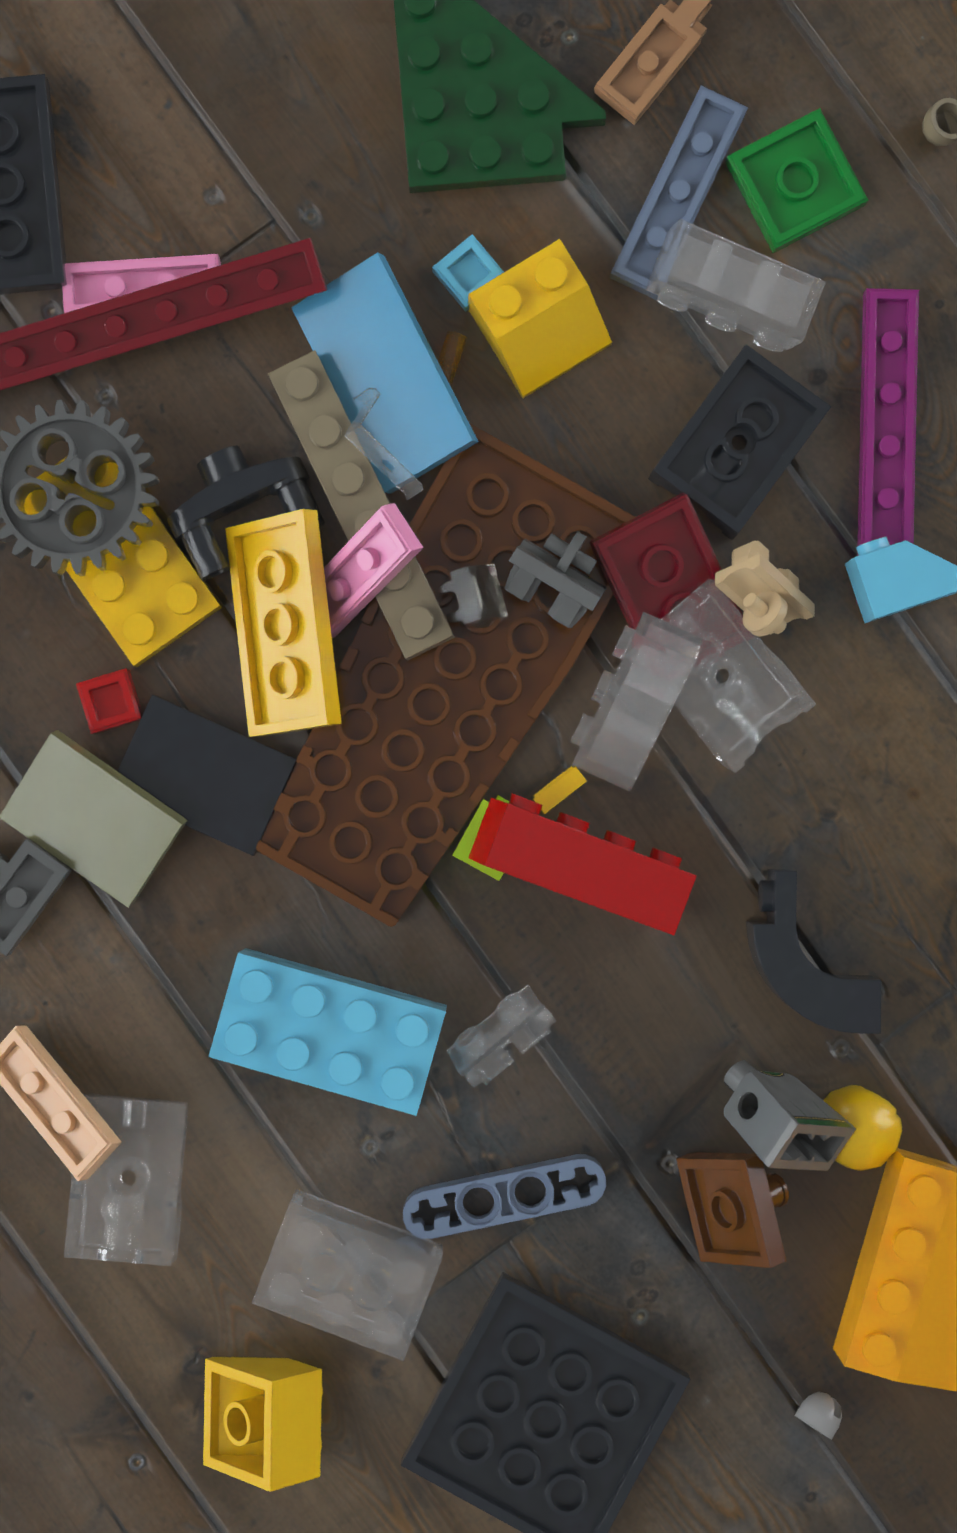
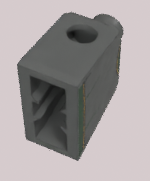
[724,1060,856,1171]

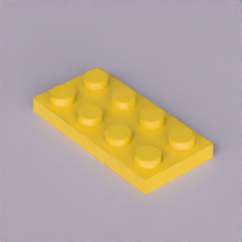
[24,456,222,667]
[225,509,342,737]

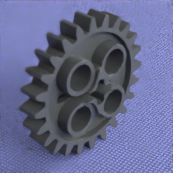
[0,400,160,576]

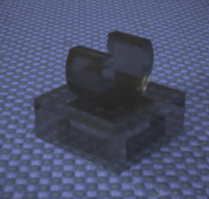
[439,564,508,624]

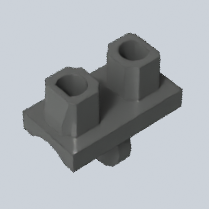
[505,531,607,628]

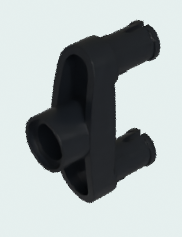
[167,445,325,581]

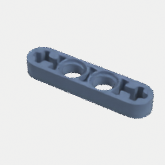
[403,1154,606,1239]

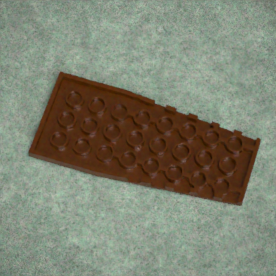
[256,423,635,927]

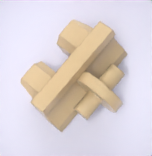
[715,541,815,637]

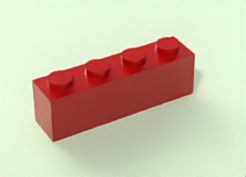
[468,794,697,936]

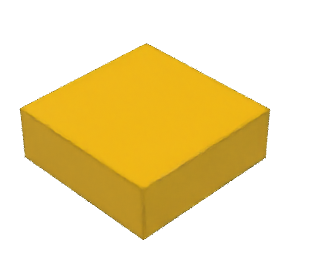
[532,766,587,814]

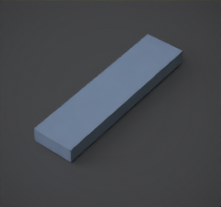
[610,85,748,300]

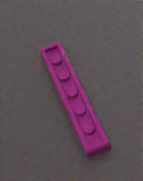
[856,288,919,605]

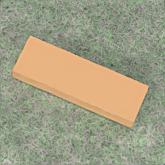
[0,1025,122,1181]

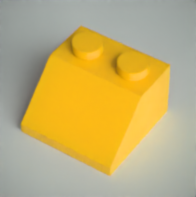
[468,239,612,398]
[203,1357,323,1492]

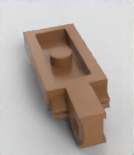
[594,0,712,125]

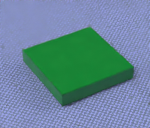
[725,108,868,253]

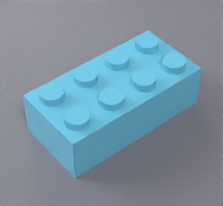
[208,948,447,1116]

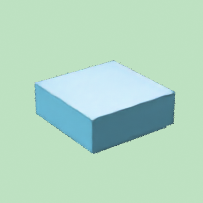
[432,234,504,312]

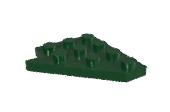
[394,0,606,193]

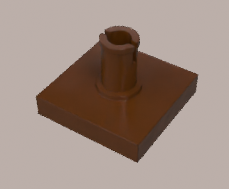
[676,1152,789,1268]

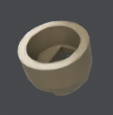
[922,98,957,146]

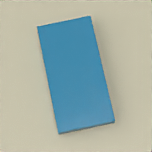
[291,252,479,494]

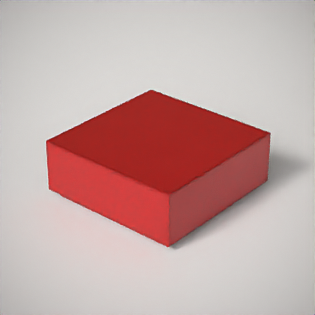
[76,668,143,735]

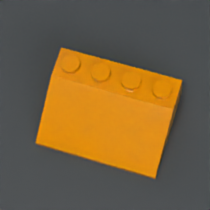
[833,1148,957,1391]

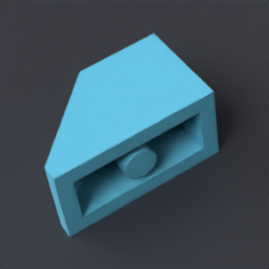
[845,537,957,623]

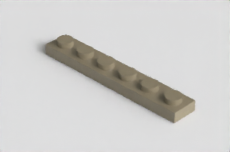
[268,350,455,661]

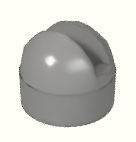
[794,1392,842,1440]

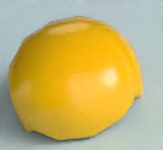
[823,1085,902,1171]

